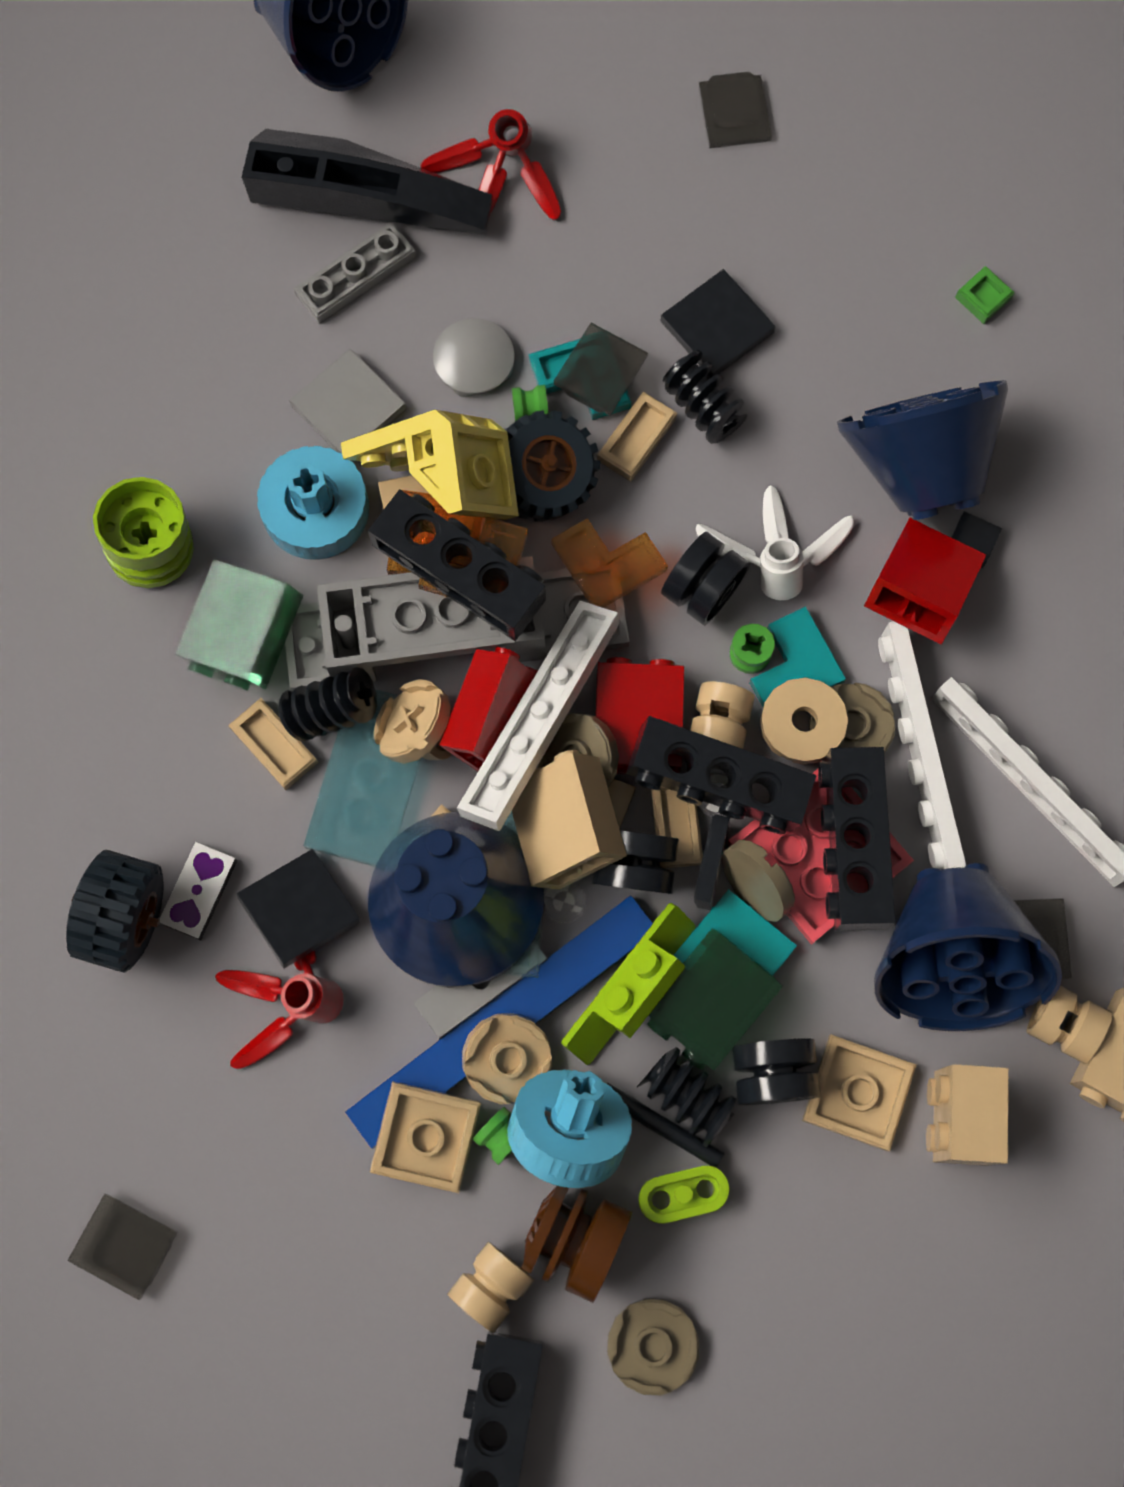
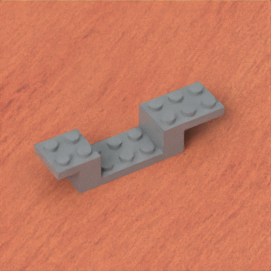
[281,556,630,692]

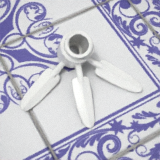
[696,485,854,601]

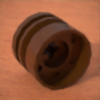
[520,1186,633,1303]

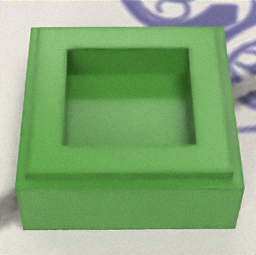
[955,266,1015,324]

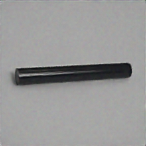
[607,1082,724,1168]

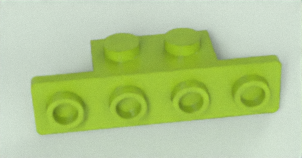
[561,903,696,1065]

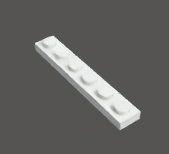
[457,601,620,831]
[878,621,966,870]
[931,677,1124,887]

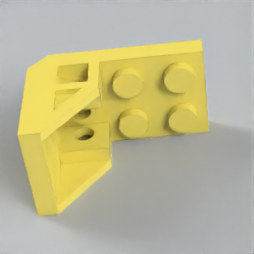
[341,410,519,520]

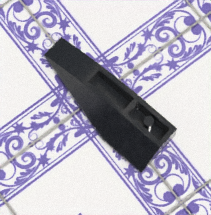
[241,129,493,235]

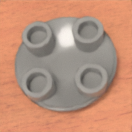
[433,318,515,397]

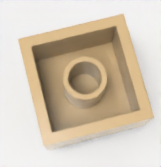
[926,1064,1009,1166]

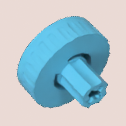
[257,446,369,560]
[507,1070,632,1188]

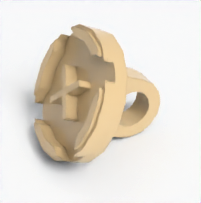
[373,679,453,764]

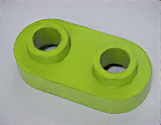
[638,1165,729,1224]

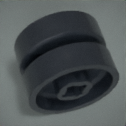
[661,531,750,626]
[592,831,679,894]
[732,1038,821,1105]

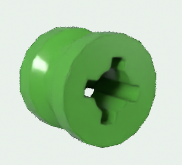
[512,384,549,421]
[729,623,775,674]
[473,1107,512,1165]

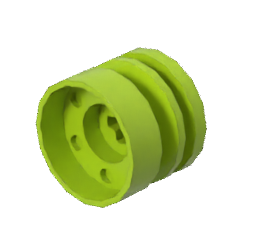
[93,477,194,588]

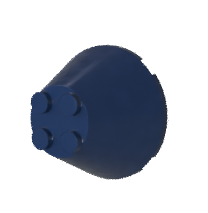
[254,0,408,92]
[837,380,1008,520]
[368,812,545,987]
[874,863,1062,1031]

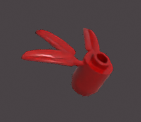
[420,109,561,220]
[215,951,344,1069]

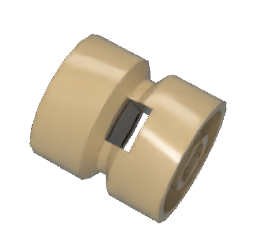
[690,681,755,749]
[1026,985,1112,1064]
[447,1241,535,1333]

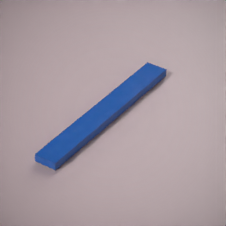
[345,895,653,1149]

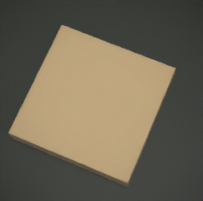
[802,1034,916,1152]
[370,1081,481,1193]

